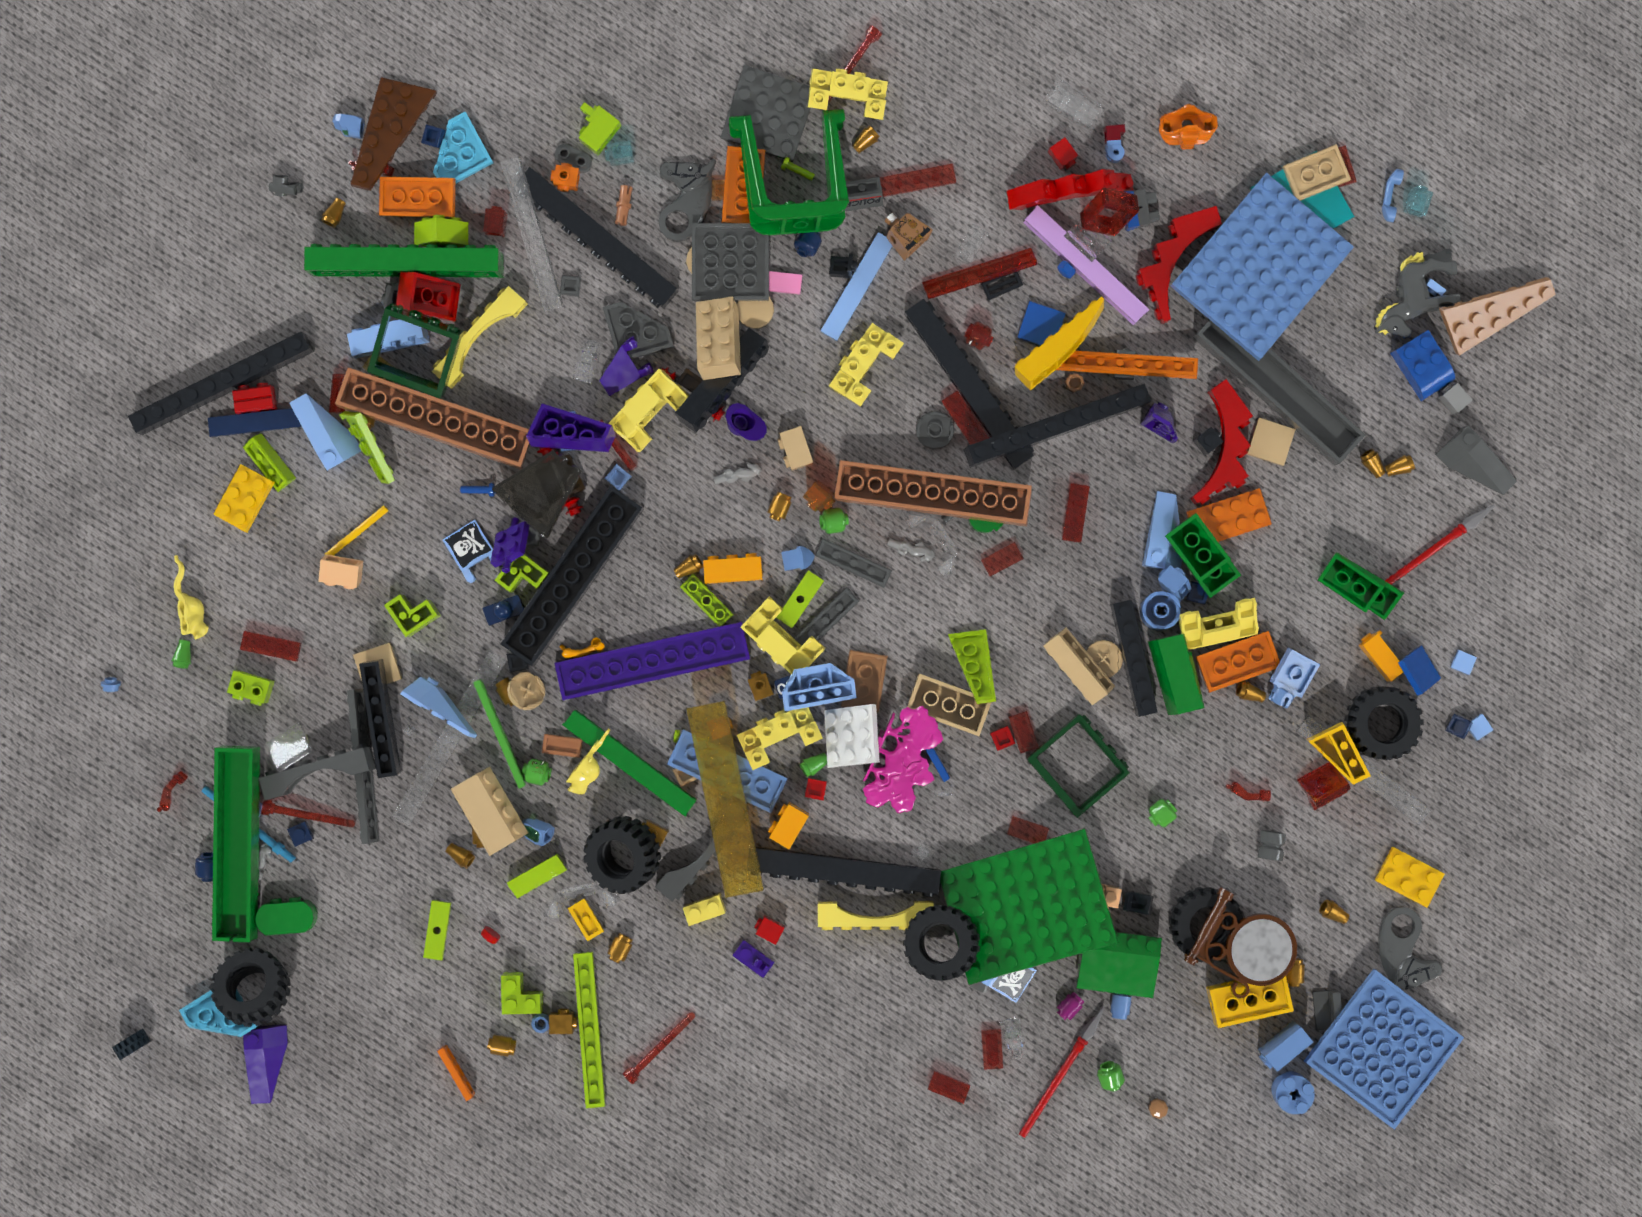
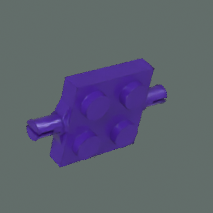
[490,517,530,573]

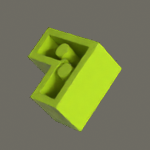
[414,215,468,248]
[494,553,550,593]
[384,594,441,637]
[501,972,543,1015]

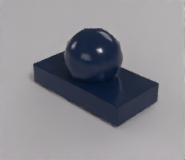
[482,595,524,626]

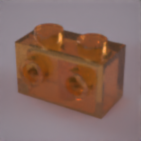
[803,480,836,512]

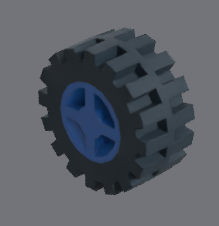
[112,1029,151,1060]

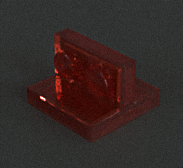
[1297,762,1351,811]

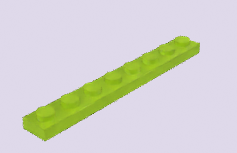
[573,952,606,1108]

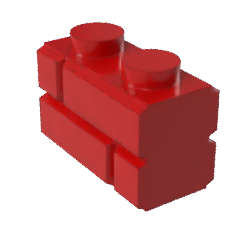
[232,383,277,414]

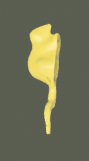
[174,555,209,640]
[566,728,610,794]

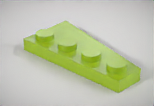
[339,411,395,484]
[948,629,996,704]

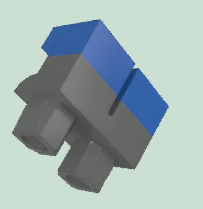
[1120,189,1160,231]

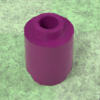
[1056,992,1084,1020]

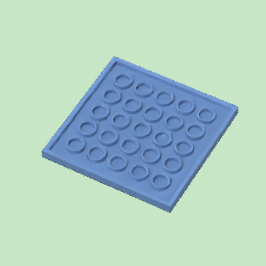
[1304,969,1464,1130]

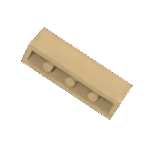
[1043,627,1115,705]

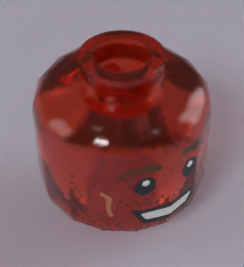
[964,321,994,350]

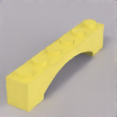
[432,286,528,389]
[818,901,934,930]

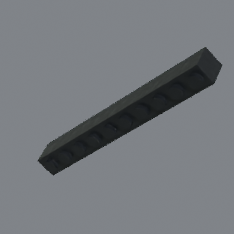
[515,167,678,309]
[904,299,1034,470]
[128,332,314,435]
[963,383,1151,468]
[747,846,941,897]

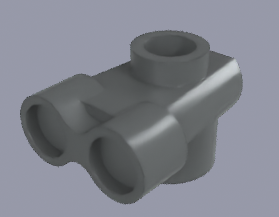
[269,175,304,196]

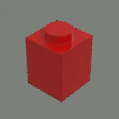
[1048,137,1078,170]
[754,915,785,945]

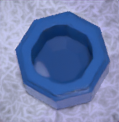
[1057,260,1076,279]

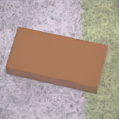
[542,734,583,758]

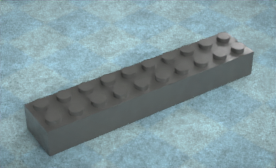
[1193,320,1366,465]

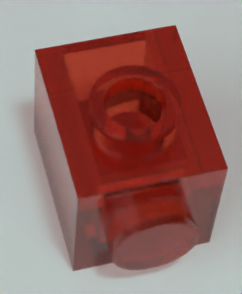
[483,206,507,237]

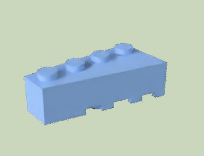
[347,319,430,359]

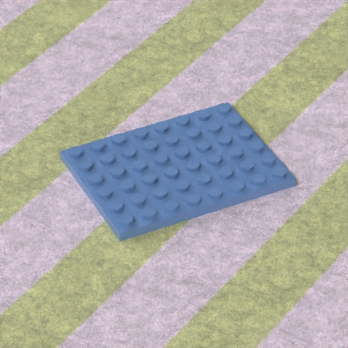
[1171,173,1354,361]

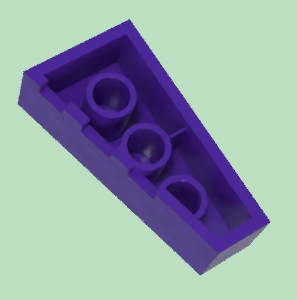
[526,404,616,452]

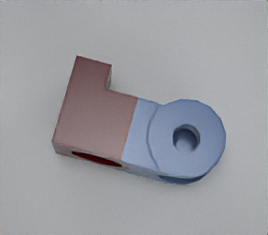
[1104,124,1126,163]

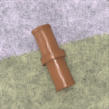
[615,185,633,226]

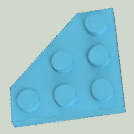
[433,112,493,183]
[179,989,257,1037]

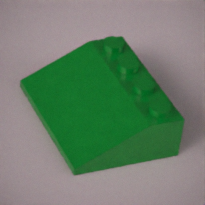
[1076,932,1162,998]

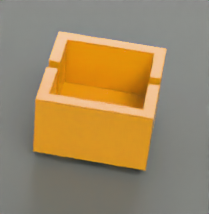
[768,802,809,849]

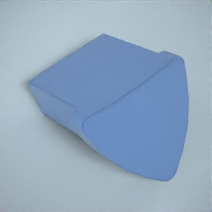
[781,546,815,571]

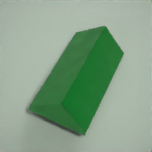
[1165,513,1241,598]
[1318,552,1404,620]
[1148,634,1205,715]

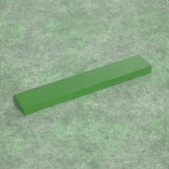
[473,678,526,789]

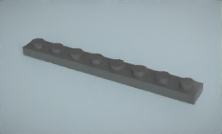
[347,689,379,844]

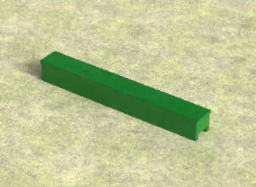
[562,710,697,817]

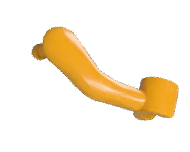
[560,637,605,658]

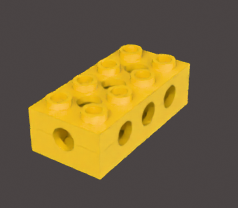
[1206,976,1294,1028]

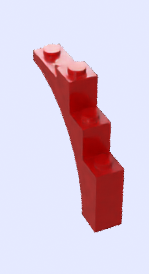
[1007,169,1134,210]
[1135,206,1222,324]
[1190,379,1253,505]

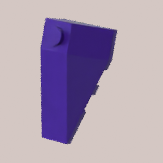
[1141,402,1178,443]
[243,1025,288,1104]

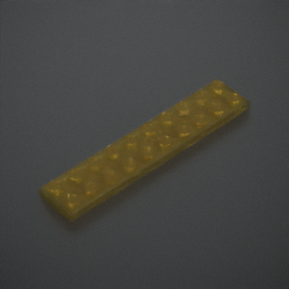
[687,700,764,898]

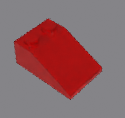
[396,272,461,322]

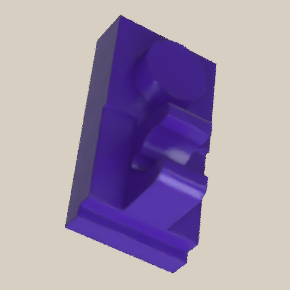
[732,940,775,978]

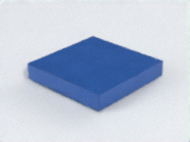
[1017,301,1066,346]
[1398,645,1441,696]

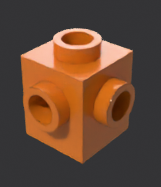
[550,163,580,192]

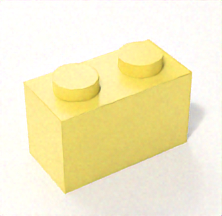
[683,893,726,926]

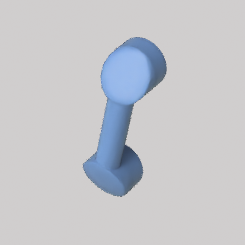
[1382,169,1404,223]

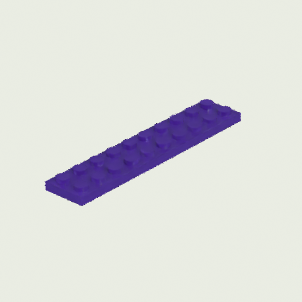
[554,622,750,700]

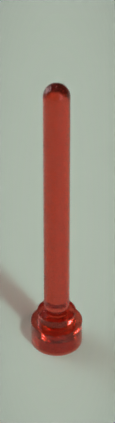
[828,25,882,104]
[261,800,355,828]
[622,1012,695,1084]

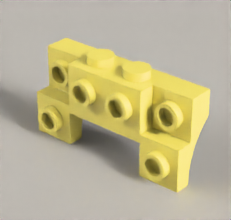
[807,69,888,120]
[829,323,904,407]
[608,369,689,452]
[740,596,826,674]
[1179,598,1259,650]
[737,707,823,770]

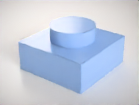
[1426,278,1446,296]

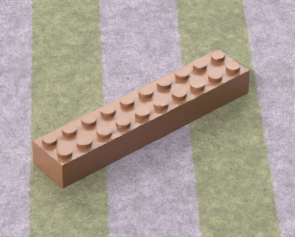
[335,367,530,470]
[834,460,1032,527]

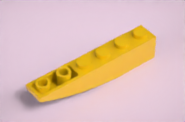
[1015,297,1104,390]

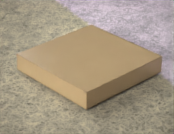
[1246,418,1296,466]
[353,643,402,684]

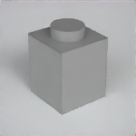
[1438,383,1472,414]

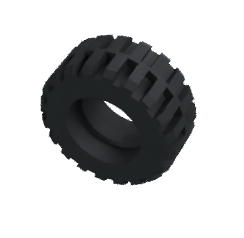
[1344,686,1424,760]
[583,816,661,894]
[1169,887,1245,963]
[903,905,980,981]
[210,948,291,1027]

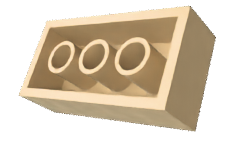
[696,296,741,380]
[906,674,992,736]

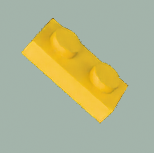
[568,898,605,942]

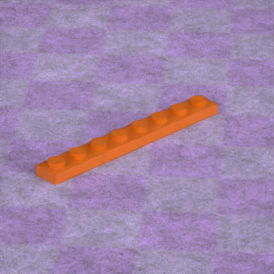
[1056,351,1198,379]

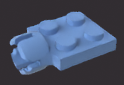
[1268,648,1320,708]

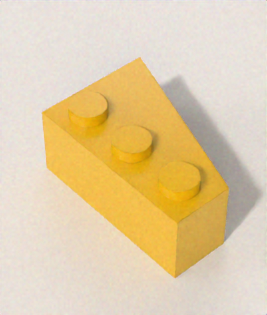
[1307,722,1371,785]

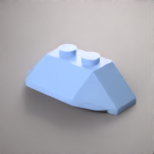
[782,663,857,711]

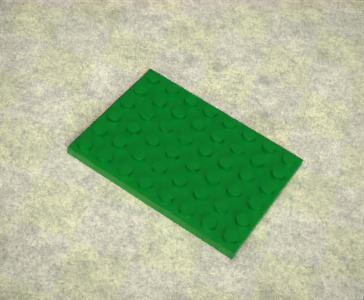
[940,829,1119,985]

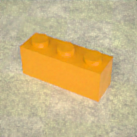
[703,553,763,584]

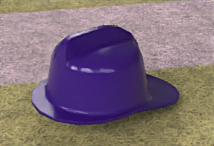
[725,403,767,441]

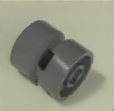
[1258,830,1286,861]

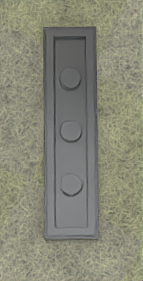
[815,539,892,588]
[794,587,860,646]

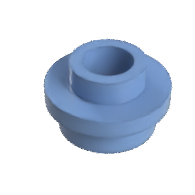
[101,677,121,692]
[531,1013,549,1033]

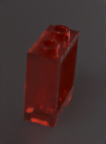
[1080,187,1139,237]

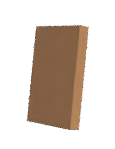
[841,650,888,713]

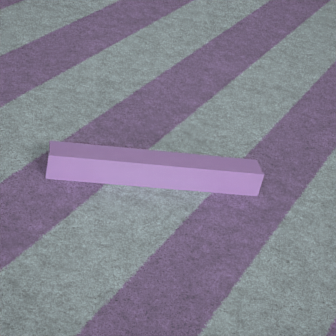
[1023,205,1150,325]

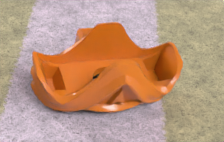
[1159,104,1218,150]

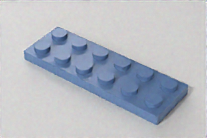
[667,729,788,813]

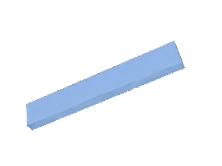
[821,232,892,341]

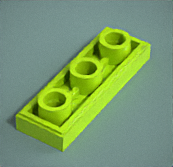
[776,570,824,628]
[680,573,734,627]
[423,900,452,961]

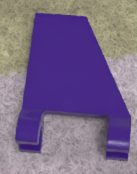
[599,336,654,396]

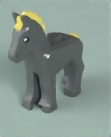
[1375,249,1461,338]

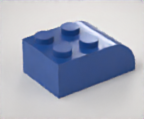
[1390,330,1455,401]

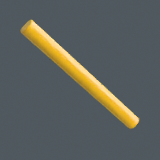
[324,505,389,556]

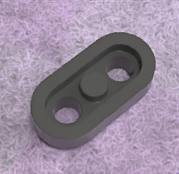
[555,144,592,173]

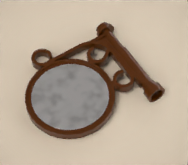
[1184,887,1297,998]

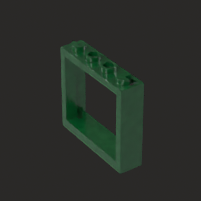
[367,304,464,399]
[1026,714,1130,818]

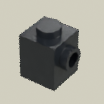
[1193,427,1223,456]

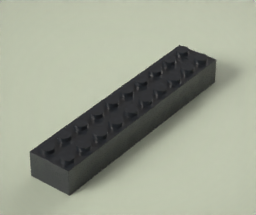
[500,486,644,666]

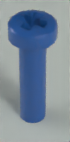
[460,483,496,497]

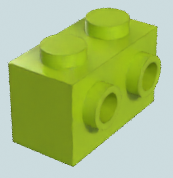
[227,670,275,706]

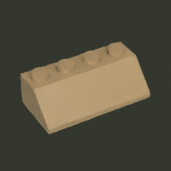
[451,767,528,856]

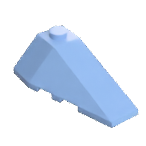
[290,393,361,470]
[1142,491,1182,570]
[401,677,477,738]

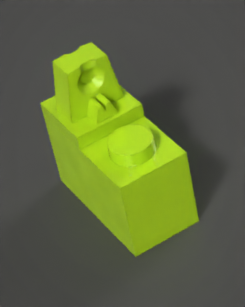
[578,102,621,156]

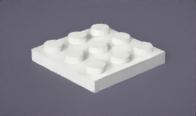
[824,704,880,768]

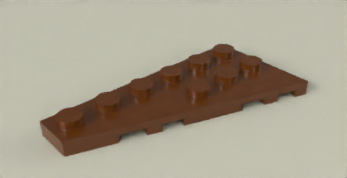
[350,77,437,191]

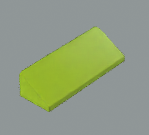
[243,434,296,492]
[507,853,567,898]

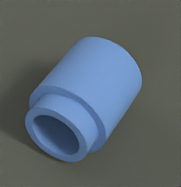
[1110,993,1132,1020]

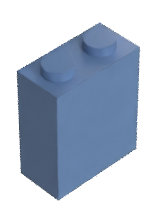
[1258,1021,1313,1072]

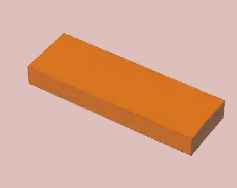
[437,1045,475,1101]

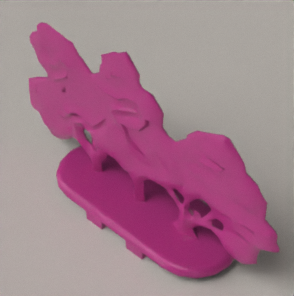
[863,706,943,813]

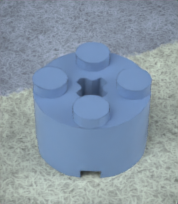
[1139,591,1181,631]
[1271,1071,1315,1114]

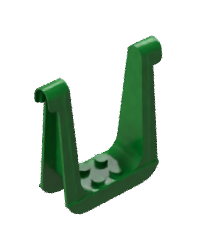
[729,109,849,235]

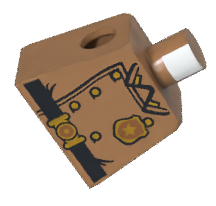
[885,213,933,261]

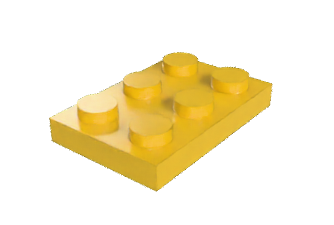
[213,464,275,533]
[1374,847,1445,908]

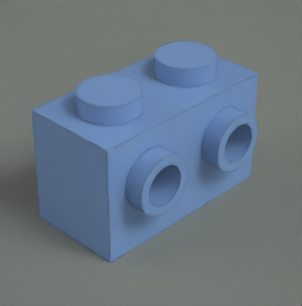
[1158,565,1192,603]

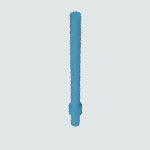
[201,786,296,863]

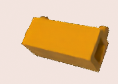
[1358,630,1403,682]

